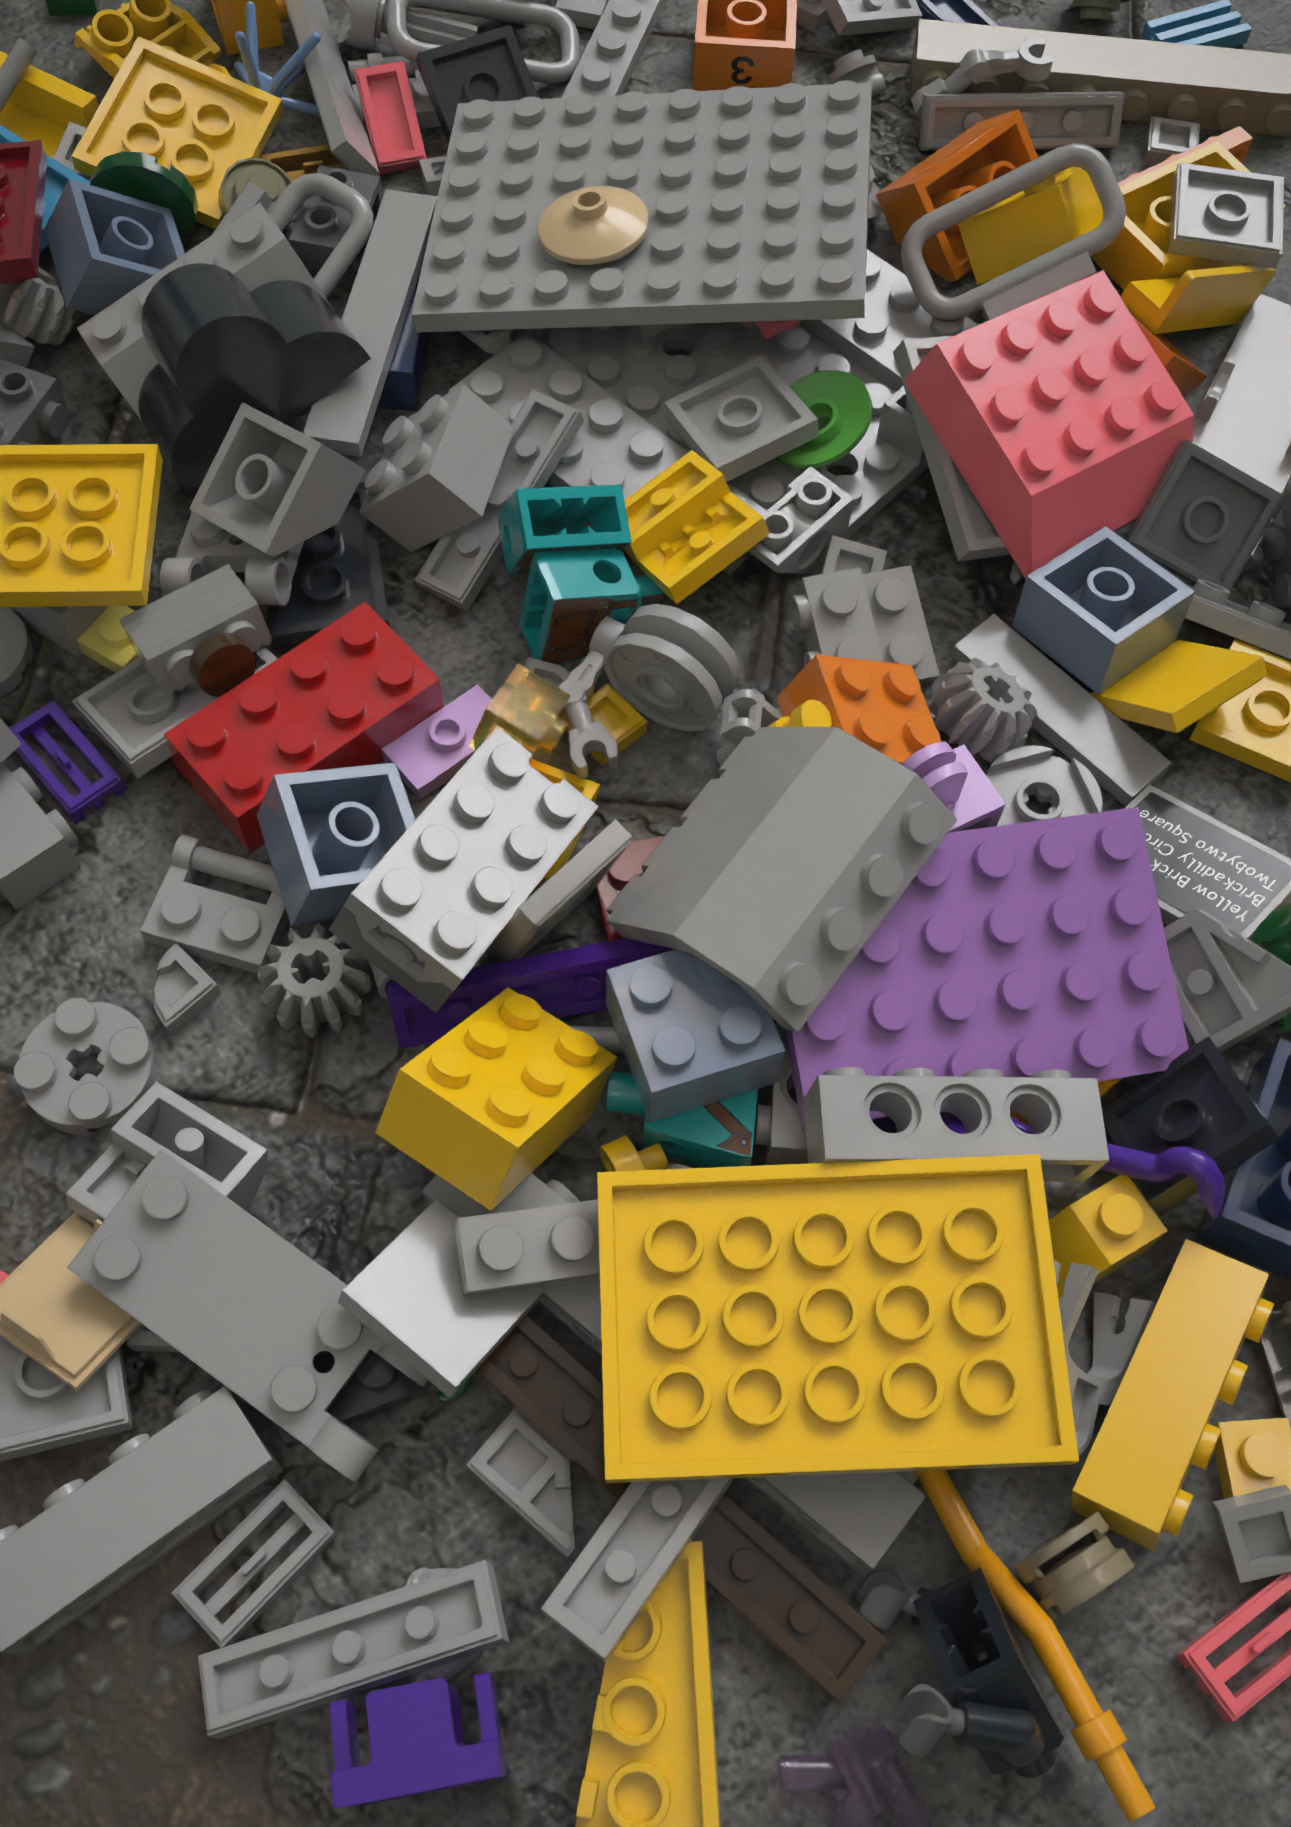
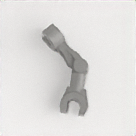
[911,38,1053,117]
[557,616,625,779]

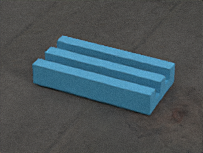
[1141,0,1252,48]

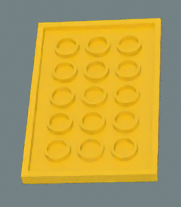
[597,1154,1079,1483]

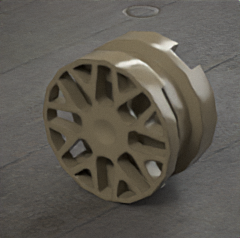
[1012,1511,1135,1621]

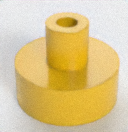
[599,1135,669,1172]

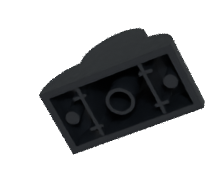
[138,263,371,498]

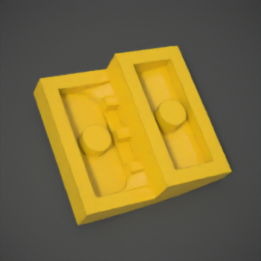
[622,450,770,604]

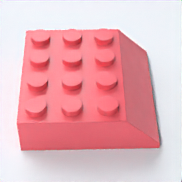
[904,270,1194,578]

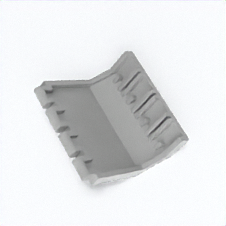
[606,727,957,1032]

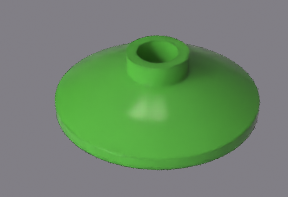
[776,370,873,469]

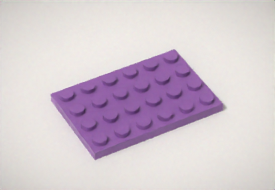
[784,807,1189,1131]

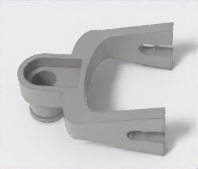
[1054,1260,1156,1456]

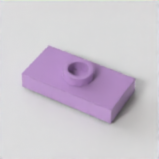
[381,684,516,800]

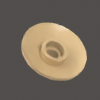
[538,186,649,265]

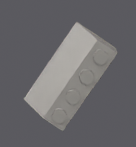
[77,202,333,420]

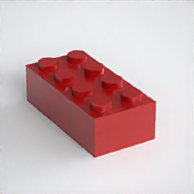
[164,601,444,854]

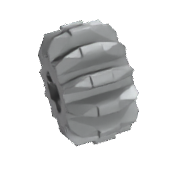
[0,266,79,345]
[929,657,1038,762]
[258,923,372,1039]

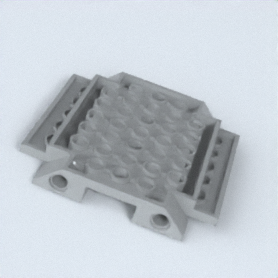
[448,249,978,594]

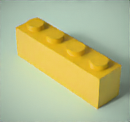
[1071,1239,1274,1552]

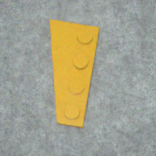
[575,1540,721,1827]

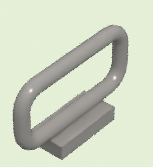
[386,0,581,84]
[900,143,1127,322]
[212,173,373,299]

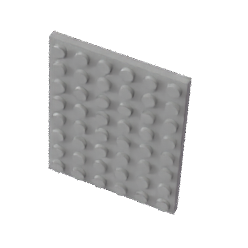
[411,81,872,332]

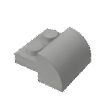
[65,1081,268,1224]

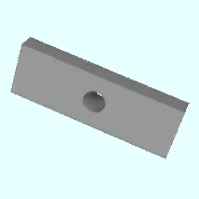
[1185,579,1291,659]

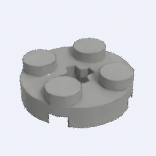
[986,745,1103,826]
[14,998,157,1134]

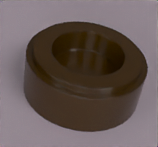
[189,633,256,697]

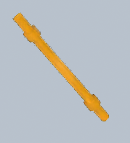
[913,1470,1156,1822]

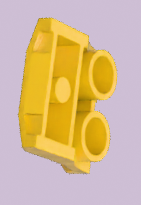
[74,0,221,79]

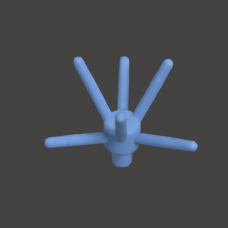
[234,1,321,117]

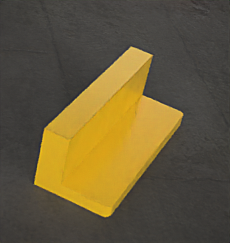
[0,51,99,158]
[1120,265,1276,334]

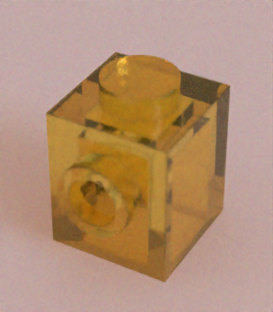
[469,664,571,765]

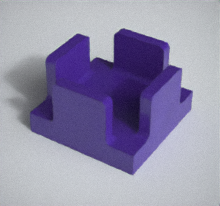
[330,1672,508,1809]

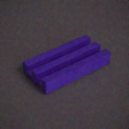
[9,700,127,825]

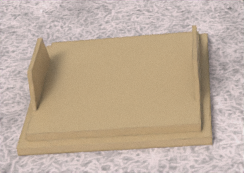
[0,1212,142,1391]

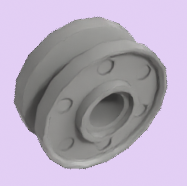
[604,604,741,732]

